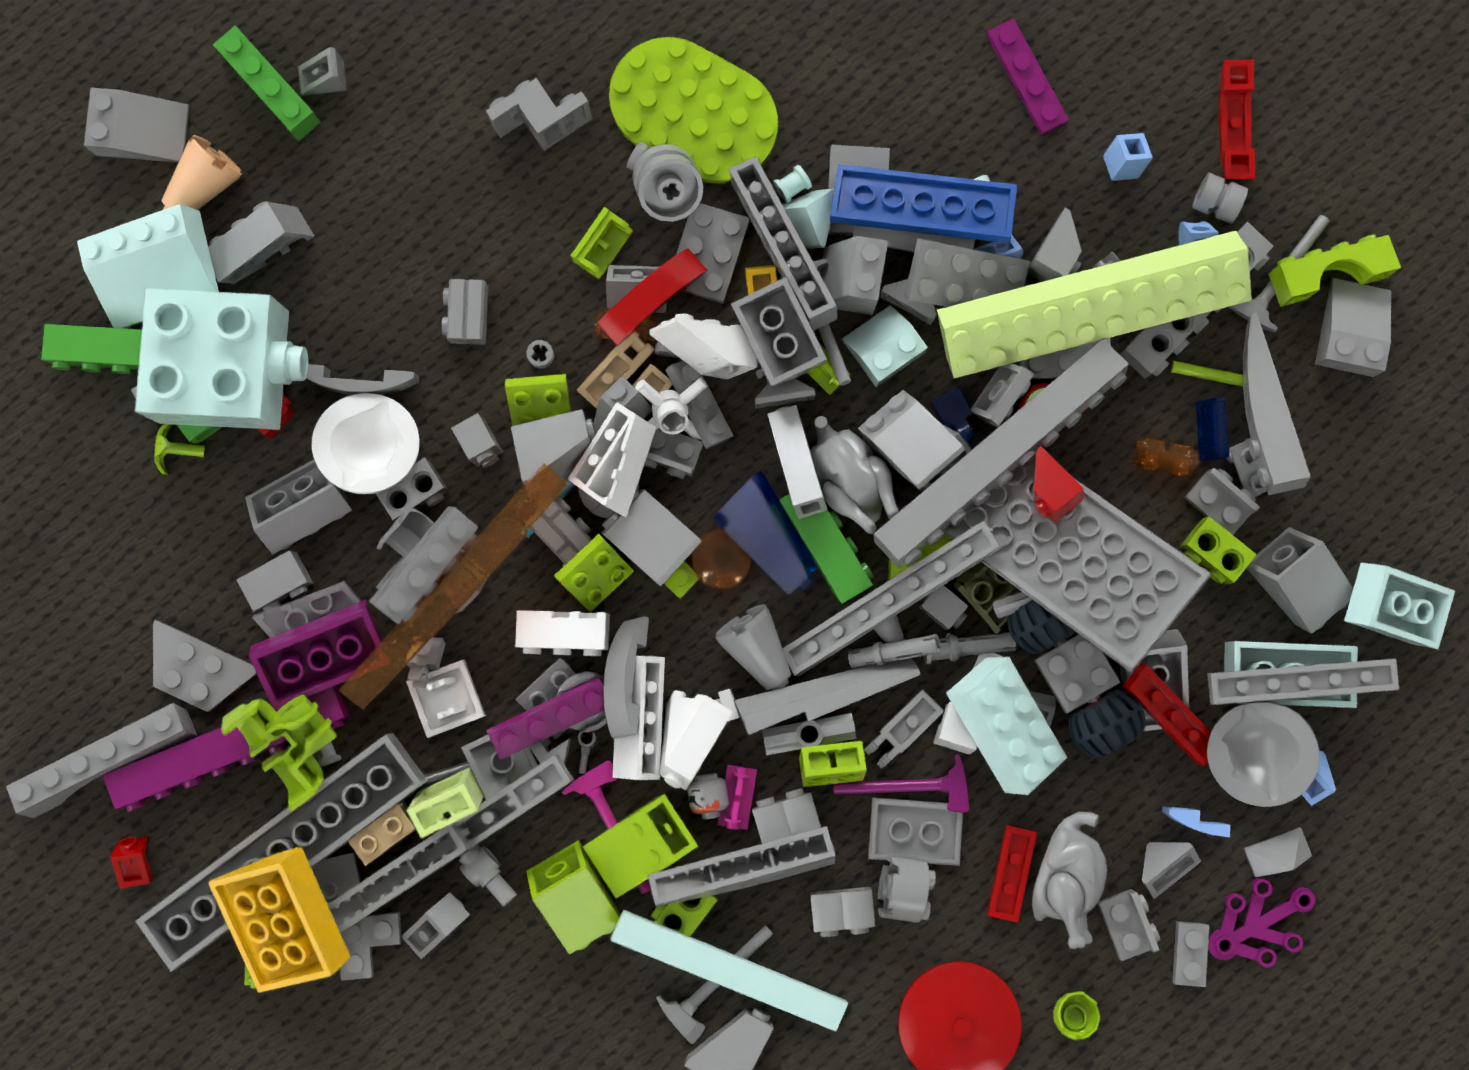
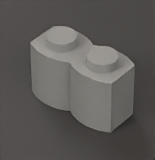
[752,788,821,844]
[810,887,875,937]

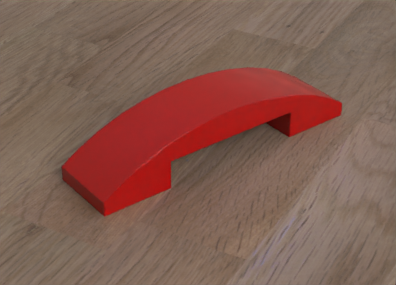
[1219,60,1255,180]
[597,248,707,346]

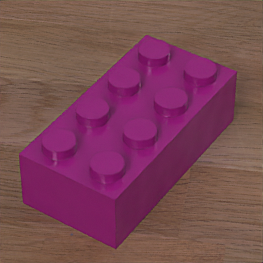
[249,600,390,710]

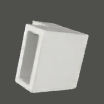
[933,702,977,755]

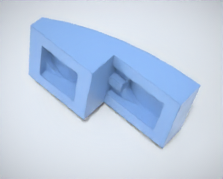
[1162,806,1230,837]

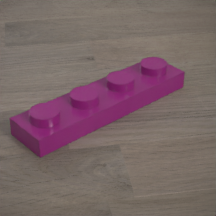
[986,18,1069,136]
[486,677,605,760]

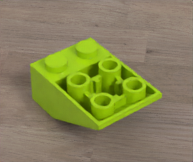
[582,794,698,899]

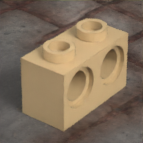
[348,801,417,866]

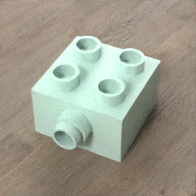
[135,289,308,430]

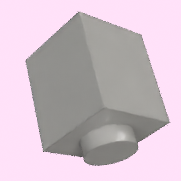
[919,585,968,630]

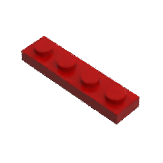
[1122,664,1211,766]

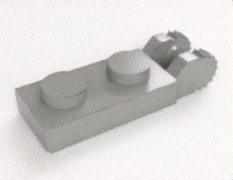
[864,689,944,769]

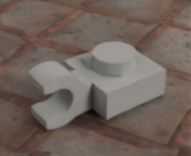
[407,636,446,689]

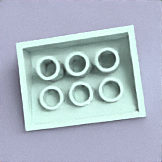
[77,204,219,329]

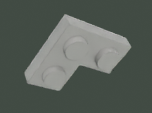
[340,912,402,980]

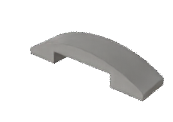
[306,364,419,395]
[604,616,649,739]

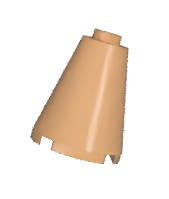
[162,135,242,210]

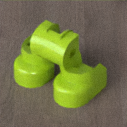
[222,695,336,812]

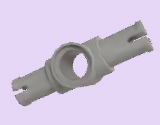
[459,844,517,907]

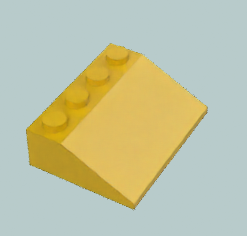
[208,847,351,993]

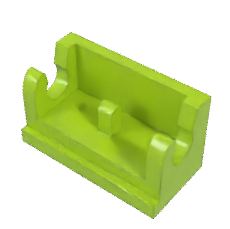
[571,207,633,280]

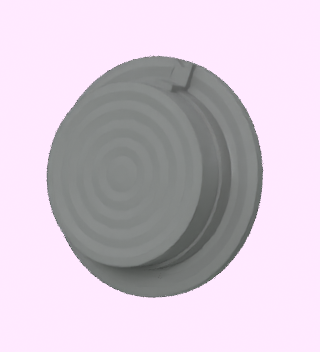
[1207,701,1320,807]

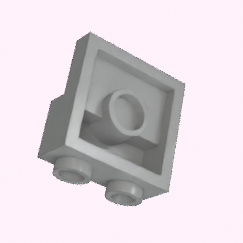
[970,364,1034,428]

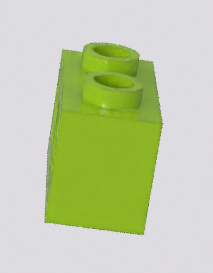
[1180,516,1257,584]
[799,741,867,787]
[651,895,718,937]

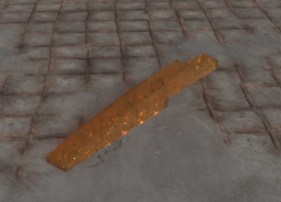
[339,463,569,709]

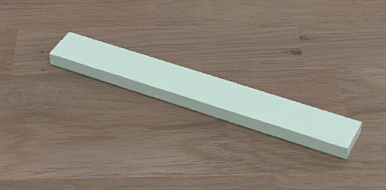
[611,910,848,1031]

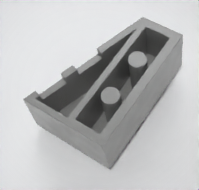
[208,201,315,284]

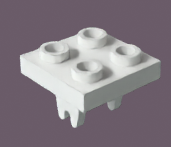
[406,659,486,738]

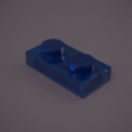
[1196,397,1230,461]

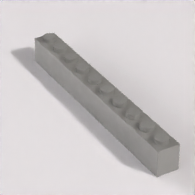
[874,339,1129,568]

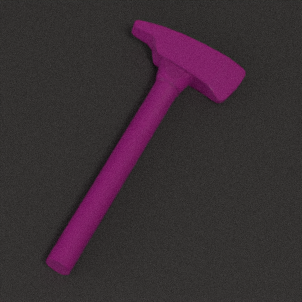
[833,754,969,813]

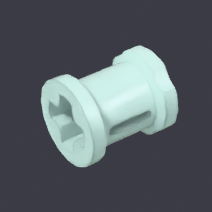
[773,165,812,204]

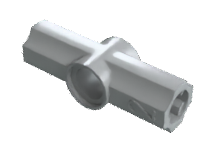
[762,713,856,755]

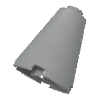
[715,604,791,690]

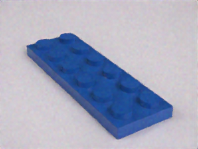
[830,164,1017,243]

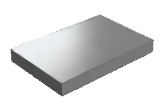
[828,145,890,236]
[868,797,963,866]

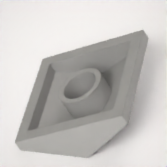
[461,735,538,800]

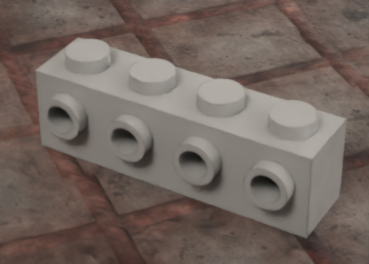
[369,506,479,624]

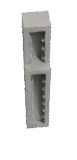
[734,658,921,735]

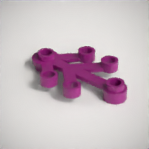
[1208,878,1315,967]

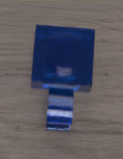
[931,387,974,442]

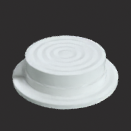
[312,393,420,494]

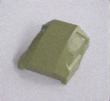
[953,562,1022,634]

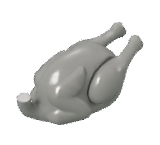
[811,416,899,534]
[1032,812,1107,949]

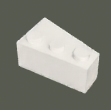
[568,402,656,517]

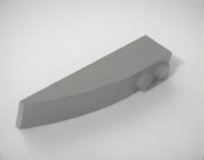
[1243,313,1311,495]
[648,826,836,906]

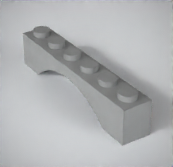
[6,703,198,818]

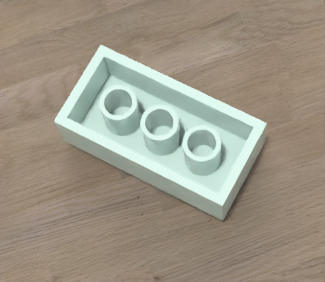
[1224,641,1358,708]
[946,657,1067,795]

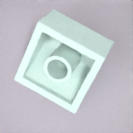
[842,305,928,387]

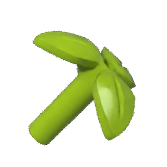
[154,424,205,475]

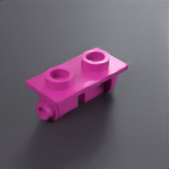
[718,764,757,830]

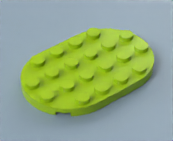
[609,37,778,184]

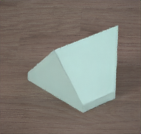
[782,189,834,249]

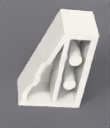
[515,611,610,656]

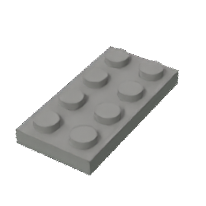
[904,238,1030,307]

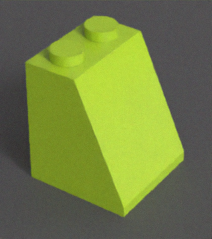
[526,840,620,955]

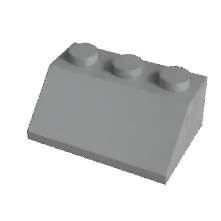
[731,277,827,387]
[245,459,352,555]

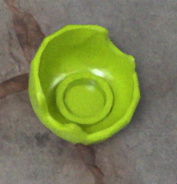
[1053,991,1100,1040]

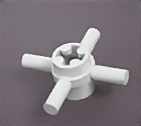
[636,378,708,440]

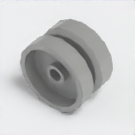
[632,144,704,222]

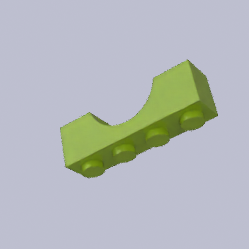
[1268,234,1401,307]

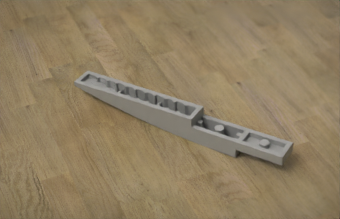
[328,754,574,933]

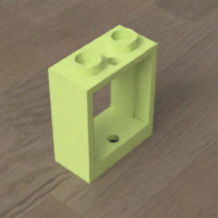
[407,767,484,838]

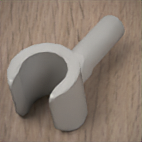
[578,732,596,774]

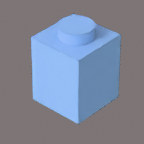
[1103,133,1153,181]

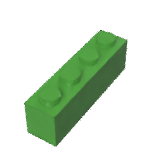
[213,26,321,141]
[41,324,142,374]
[779,494,874,605]

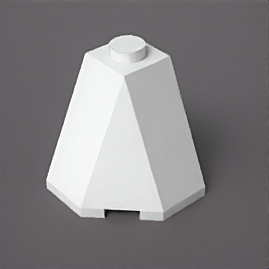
[659,690,733,790]

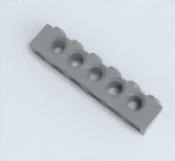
[729,156,837,331]
[1120,222,1274,379]

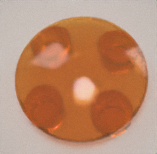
[691,529,751,589]

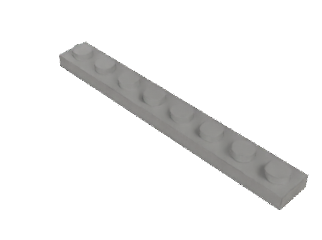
[783,520,1002,676]

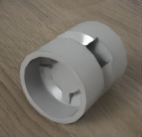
[1192,172,1248,224]

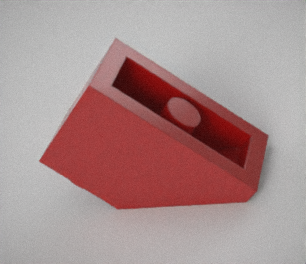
[1034,447,1084,523]

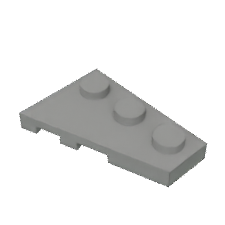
[252,581,361,638]

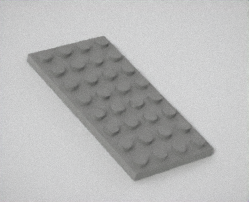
[943,452,1210,672]

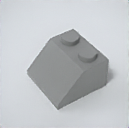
[1027,208,1082,282]

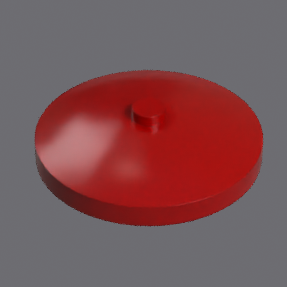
[898,961,1022,1070]

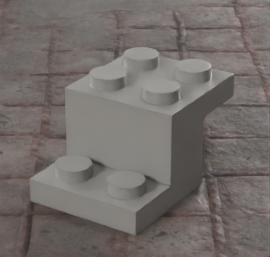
[486,78,593,151]

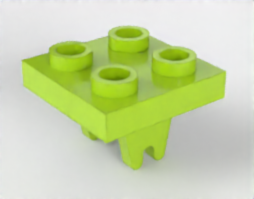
[505,374,572,426]
[554,534,634,612]

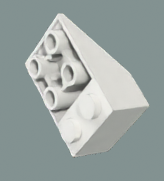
[649,314,757,379]

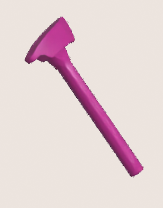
[562,760,651,894]

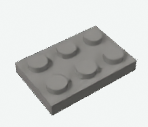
[676,203,750,304]

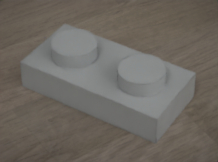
[1172,921,1209,987]

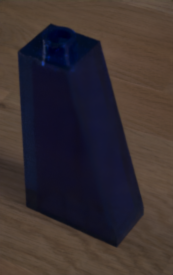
[713,471,817,595]

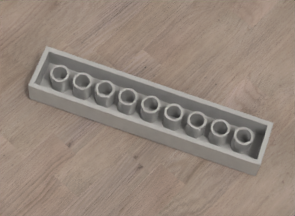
[135,733,429,971]

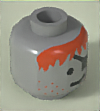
[687,773,729,819]

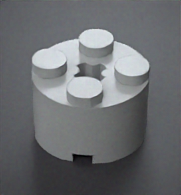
[878,855,935,923]

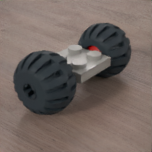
[1008,599,1146,758]

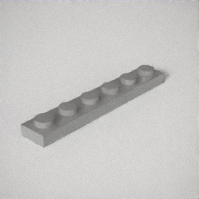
[1207,659,1399,704]

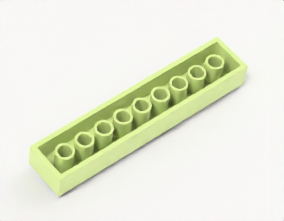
[937,231,1252,378]

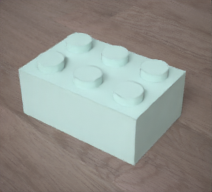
[1344,562,1455,649]

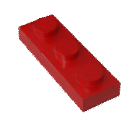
[987,825,1037,923]

